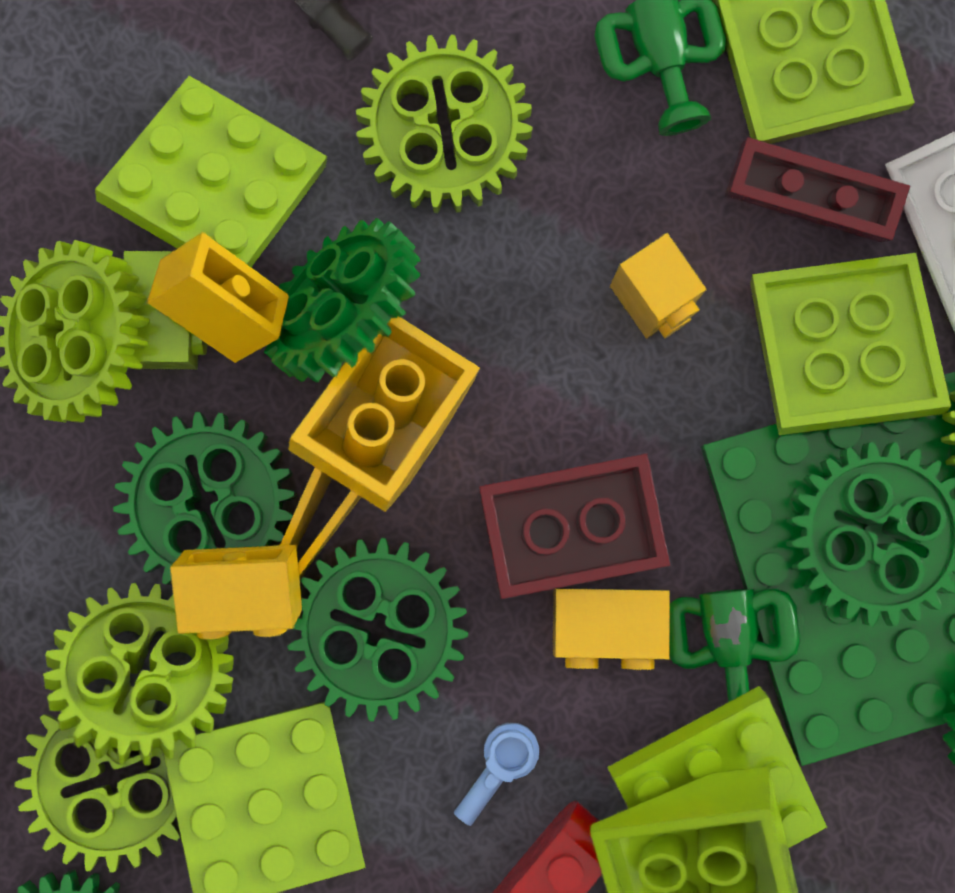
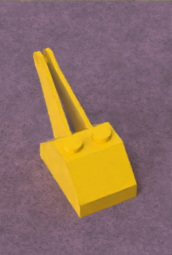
[280,317,480,580]

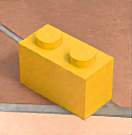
[147,232,289,363]
[610,233,707,339]
[170,545,302,639]
[553,588,670,670]

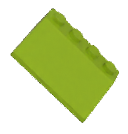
[590,766,799,893]

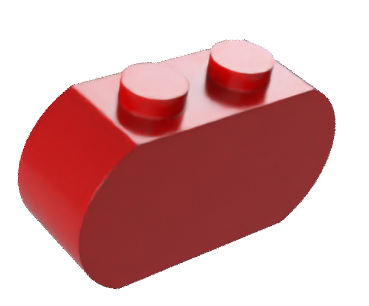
[492,800,602,893]

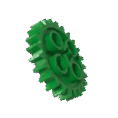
[264,218,420,382]
[113,412,297,585]
[786,442,955,626]
[287,538,468,721]

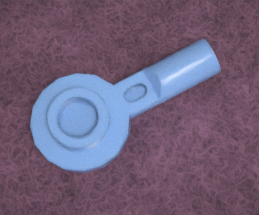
[454,723,539,826]

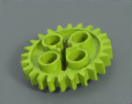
[356,35,532,213]
[0,240,150,423]
[43,583,234,765]
[15,685,181,873]

